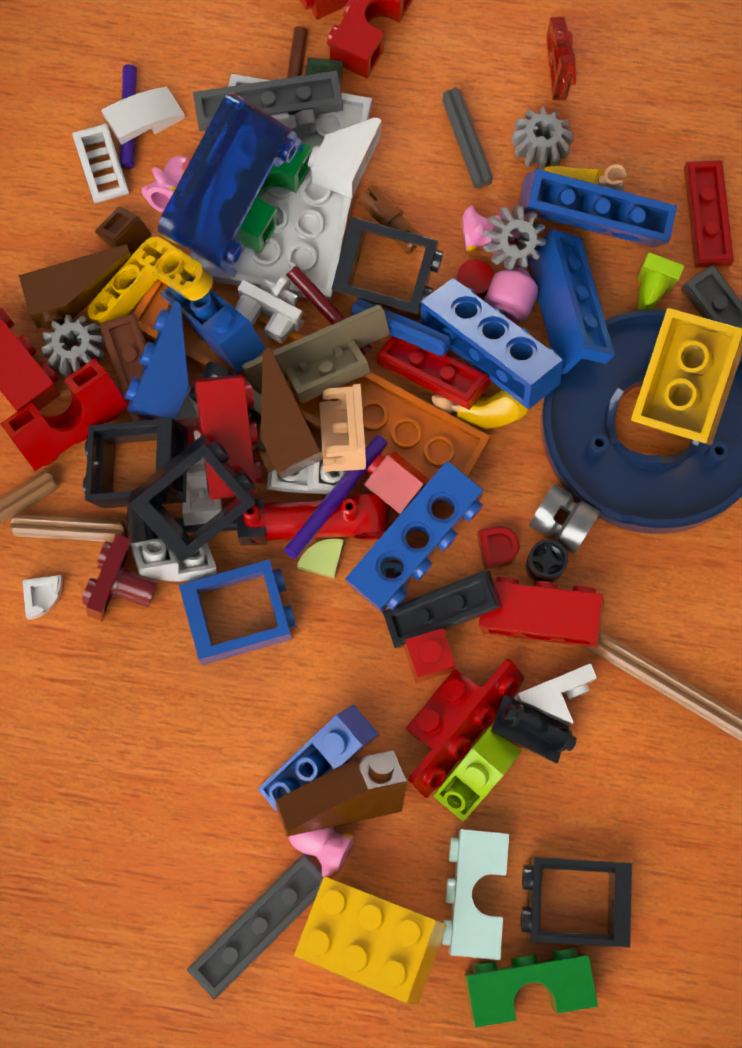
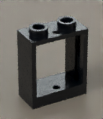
[331,217,444,315]
[83,418,189,509]
[129,434,256,562]
[520,857,632,948]

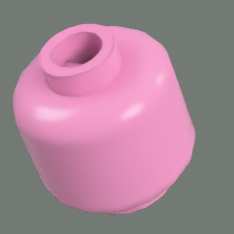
[485,267,538,324]

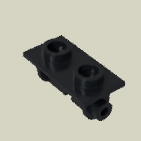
[491,695,577,763]

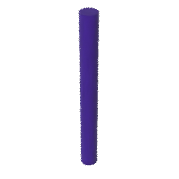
[284,435,388,559]

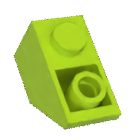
[433,726,522,822]

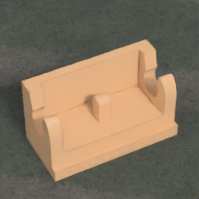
[319,384,366,472]

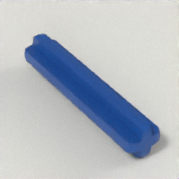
[351,299,451,356]

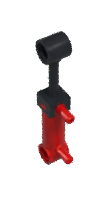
[127,494,388,548]

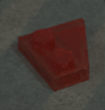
[546,17,576,100]

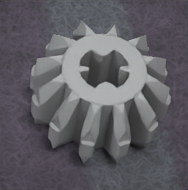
[511,106,573,170]
[482,205,546,270]
[41,314,106,378]

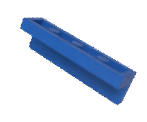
[528,229,615,374]

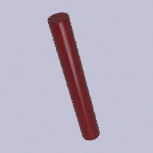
[286,265,373,356]

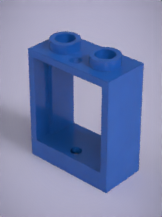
[179,559,297,665]

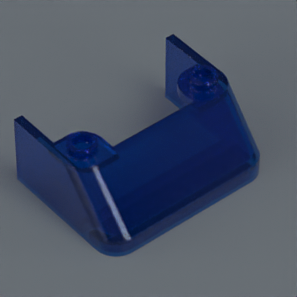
[158,92,305,278]

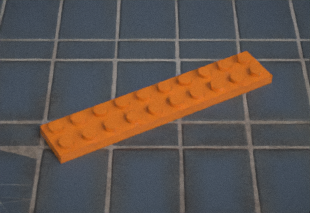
[134,267,491,480]

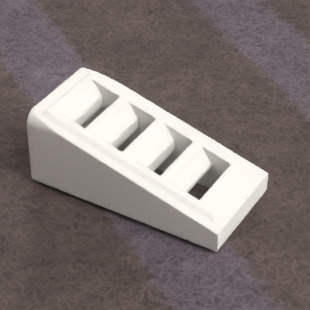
[72,123,129,204]

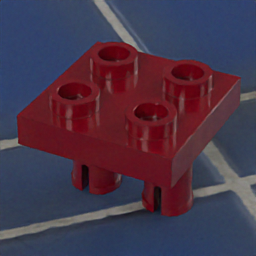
[82,533,158,622]

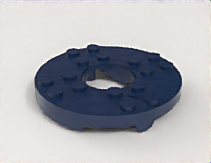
[541,310,742,534]

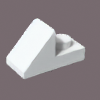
[514,663,597,726]

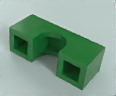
[217,128,312,254]
[464,947,598,1028]

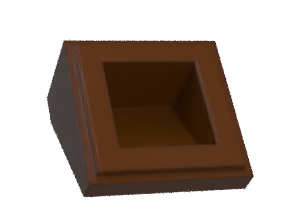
[95,206,151,256]

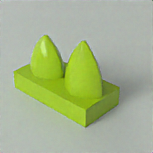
[636,252,684,311]

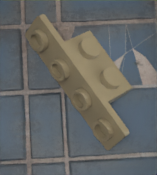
[242,305,390,404]

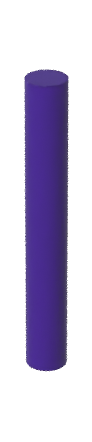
[120,64,137,169]

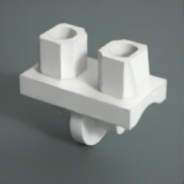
[235,276,304,343]

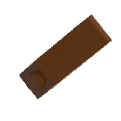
[19,244,131,329]
[259,348,324,479]
[275,750,407,837]

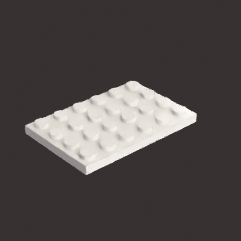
[189,74,372,302]

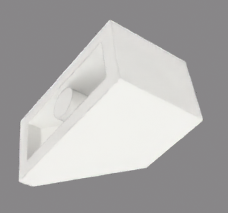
[308,117,382,198]

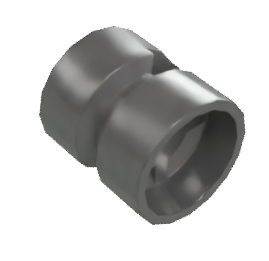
[529,484,600,554]

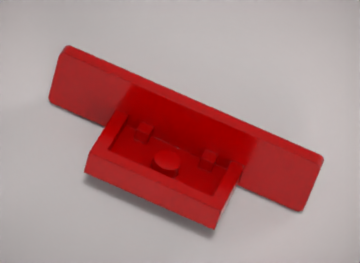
[405,659,524,798]

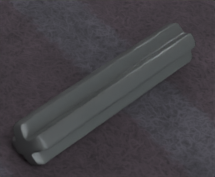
[442,88,493,189]

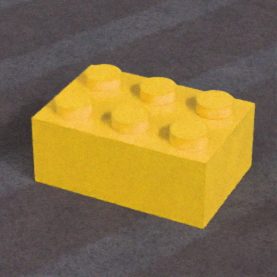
[631,308,742,445]
[294,876,447,1005]

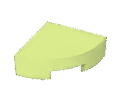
[297,538,344,578]

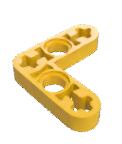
[88,236,213,327]

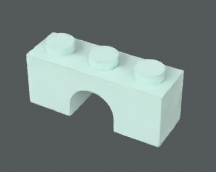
[442,829,509,960]

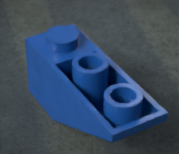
[160,276,266,373]
[125,300,189,420]
[258,705,379,813]

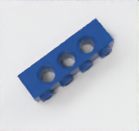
[518,169,677,248]
[421,278,563,409]
[345,461,483,613]

